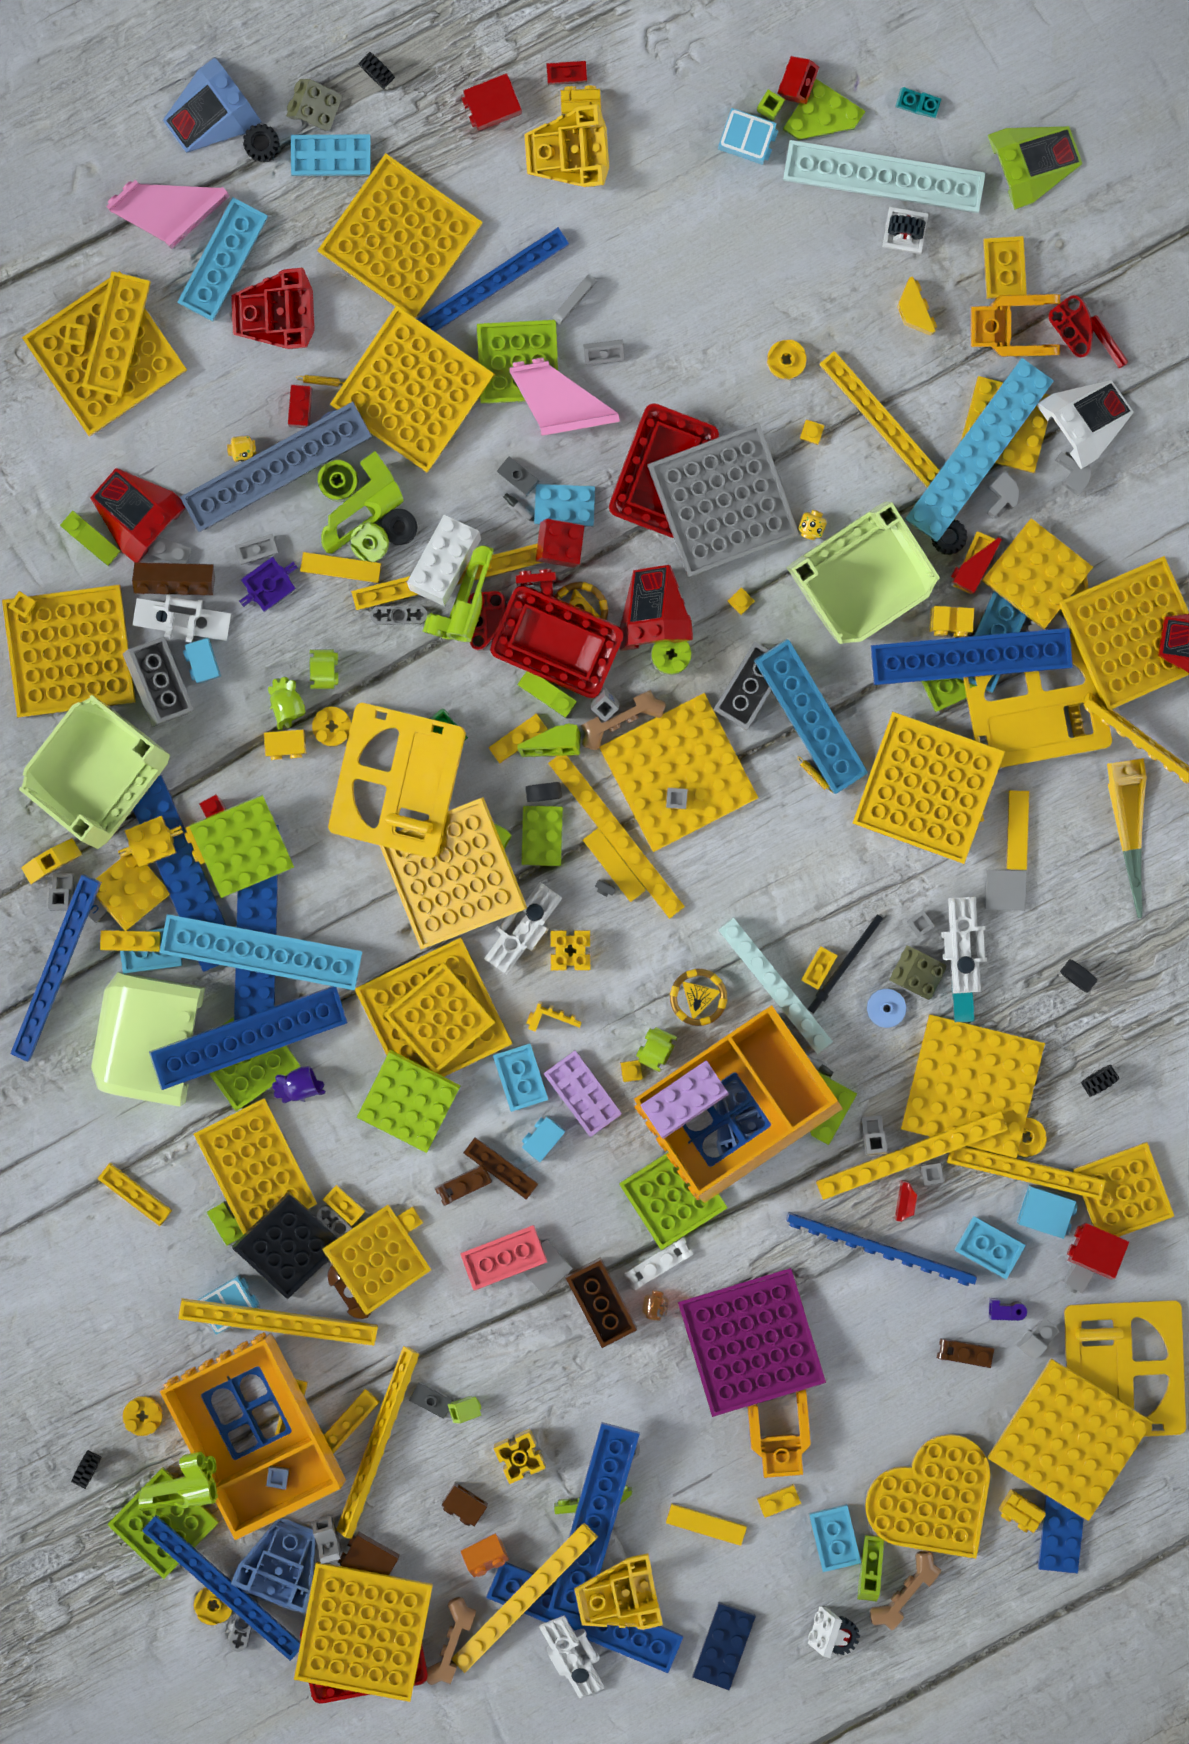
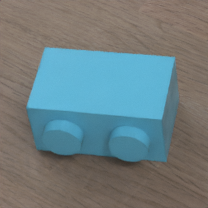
[183,638,221,684]
[522,1116,565,1162]

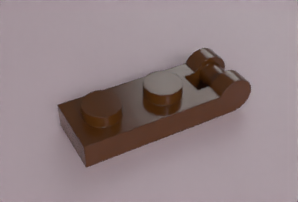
[434,1164,492,1206]
[936,1338,994,1368]

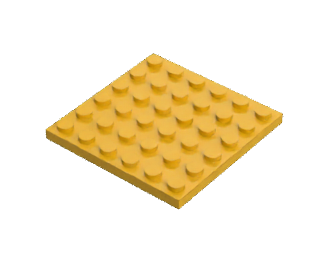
[317,153,483,318]
[22,271,187,437]
[330,305,495,473]
[1059,556,1189,711]
[2,585,136,718]
[599,693,758,852]
[852,711,1005,864]
[380,797,527,950]
[355,937,513,1077]
[901,1014,1045,1158]
[988,1358,1153,1521]
[294,1561,433,1702]

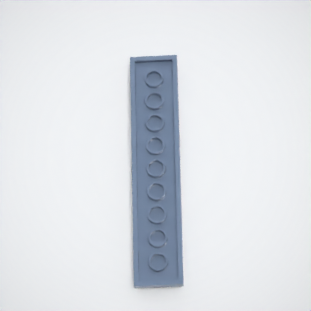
[180,402,373,532]

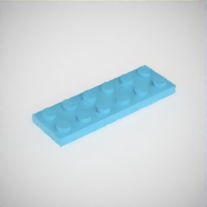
[177,197,268,322]

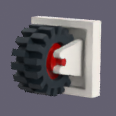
[882,207,928,254]
[808,1606,860,1658]

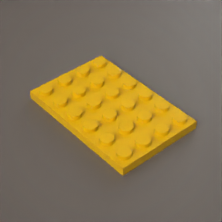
[193,1098,317,1235]

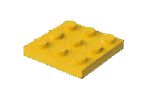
[95,854,170,932]

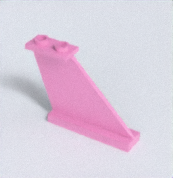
[106,180,230,249]
[509,357,620,436]

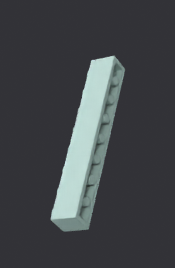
[718,918,833,1054]

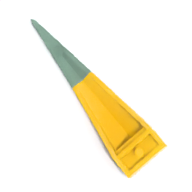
[1107,758,1147,918]

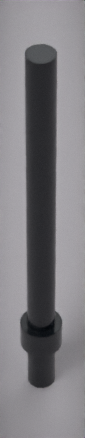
[807,914,884,1014]

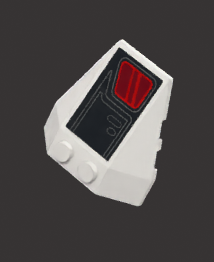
[1037,380,1134,469]

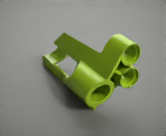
[321,451,404,554]
[422,546,493,642]
[138,1452,218,1511]

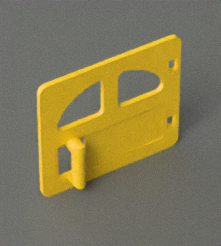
[963,633,1112,768]
[328,703,466,858]
[1064,1300,1186,1437]

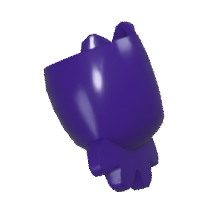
[272,1066,326,1103]

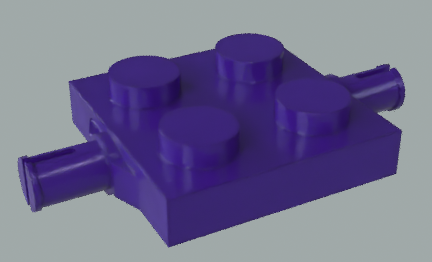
[239,556,298,612]

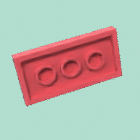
[460,1225,548,1291]

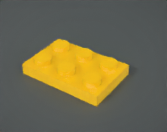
[983,236,1027,299]

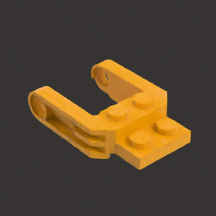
[971,294,1060,357]
[748,1389,811,1478]

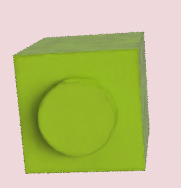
[757,89,785,121]
[448,1396,482,1424]

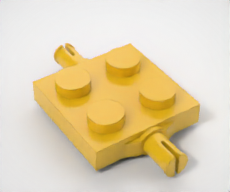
[118,816,184,868]

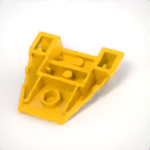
[524,104,609,188]
[574,1553,663,1629]

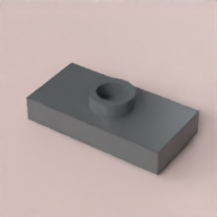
[497,456,540,496]
[595,879,616,897]
[409,1382,453,1419]

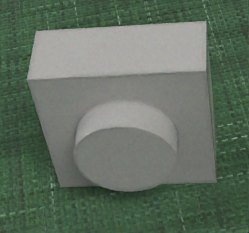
[666,788,688,809]
[907,910,934,938]
[921,1162,944,1186]

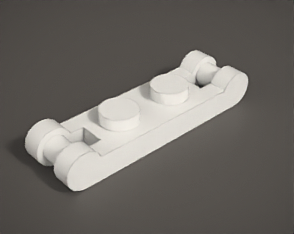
[623,1237,694,1291]

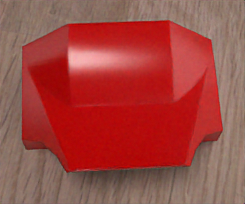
[894,1180,918,1222]

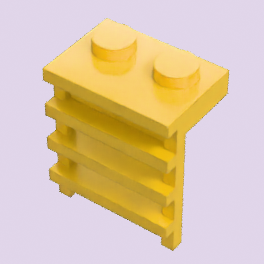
[526,1001,581,1032]

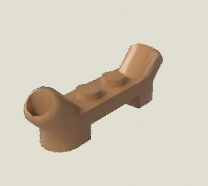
[581,690,666,751]
[870,1551,941,1630]
[426,1597,476,1685]

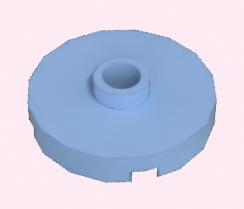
[867,988,906,1028]

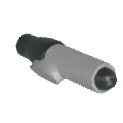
[503,493,535,521]
[805,1053,834,1078]

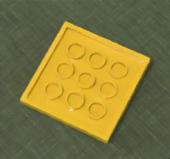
[960,376,1050,474]
[981,518,1093,629]
[383,962,495,1073]
[1072,1142,1175,1237]
[322,1204,431,1315]

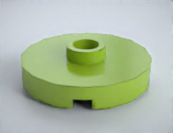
[350,522,389,562]

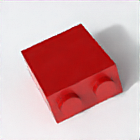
[461,73,522,132]
[1067,1223,1130,1280]

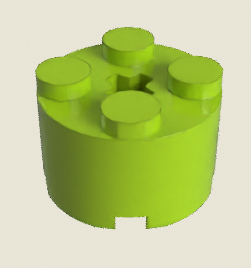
[317,460,359,502]
[651,641,691,675]
[309,649,338,689]
[636,1027,678,1072]

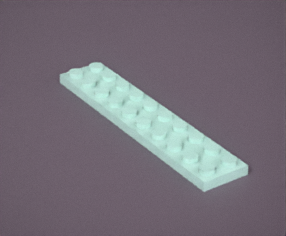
[783,140,985,213]

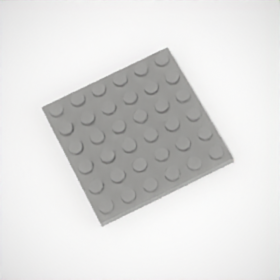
[647,423,799,577]

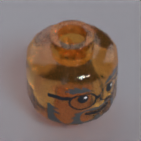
[642,1290,669,1321]

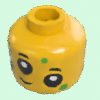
[227,435,256,462]
[798,510,827,541]

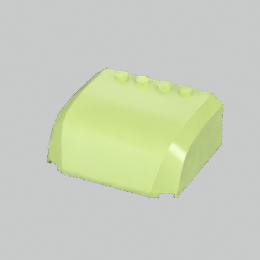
[786,501,940,644]
[19,695,170,849]
[91,972,205,1107]

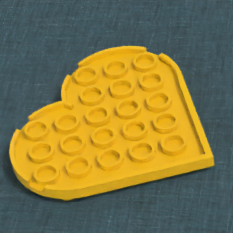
[865,1434,990,1559]

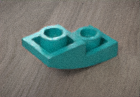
[895,87,942,118]
[951,981,974,1023]

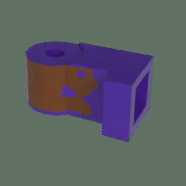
[989,1298,1028,1321]

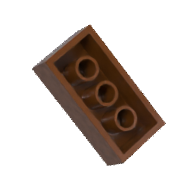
[565,1257,637,1348]

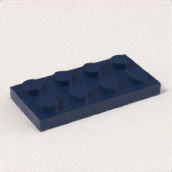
[692,1602,756,1691]

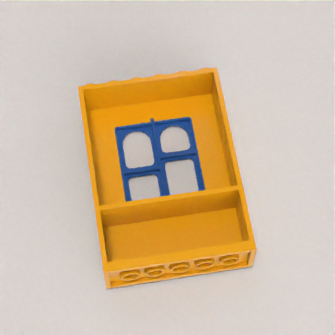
[634,1005,843,1203]
[160,1332,346,1540]

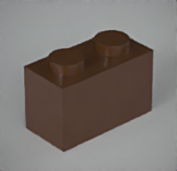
[441,1482,488,1527]

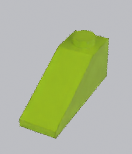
[60,510,121,566]
[517,671,577,718]
[517,723,581,757]
[857,1535,884,1602]

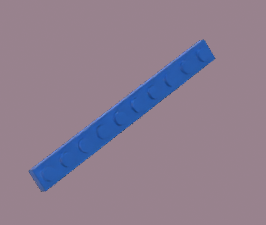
[417,227,569,332]
[10,874,101,1062]
[786,1212,977,1286]
[142,1515,301,1661]

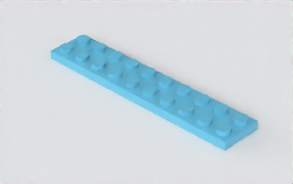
[905,358,1054,542]
[160,914,363,990]

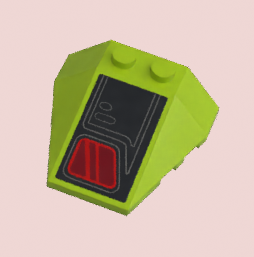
[987,126,1083,210]

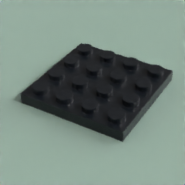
[232,1192,337,1300]

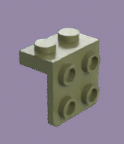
[286,79,342,131]
[889,945,947,1000]

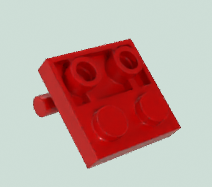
[516,569,557,596]

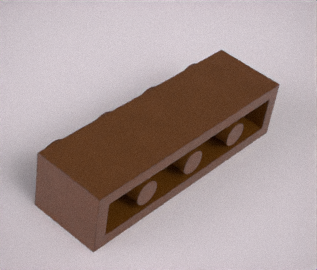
[132,562,215,595]

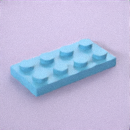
[291,134,371,176]

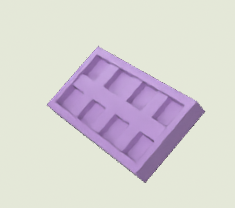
[543,1050,622,1137]
[640,1061,729,1139]

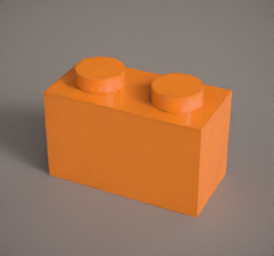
[461,1533,509,1577]

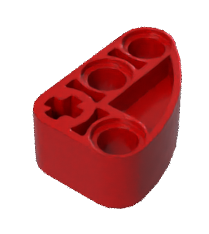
[1048,295,1093,358]
[467,591,505,651]

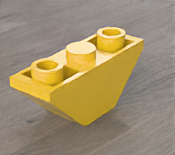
[897,276,937,336]
[21,838,82,884]

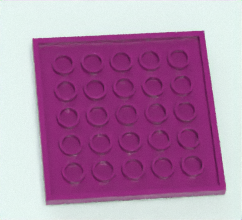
[678,1268,826,1417]

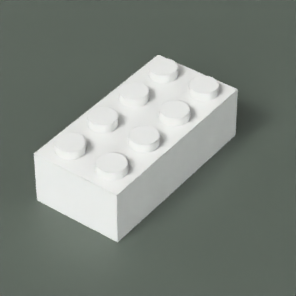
[407,515,481,606]

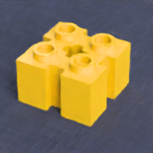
[929,606,974,638]
[551,930,591,971]
[493,1428,546,1484]

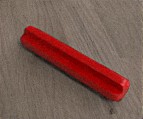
[1091,315,1128,368]

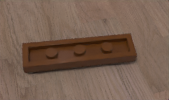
[463,1137,538,1200]

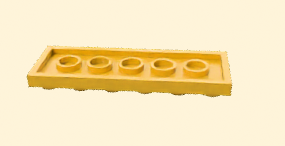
[82,271,151,398]

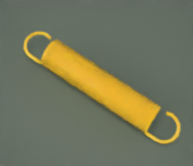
[296,375,344,387]
[797,756,833,793]

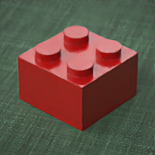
[536,519,585,568]

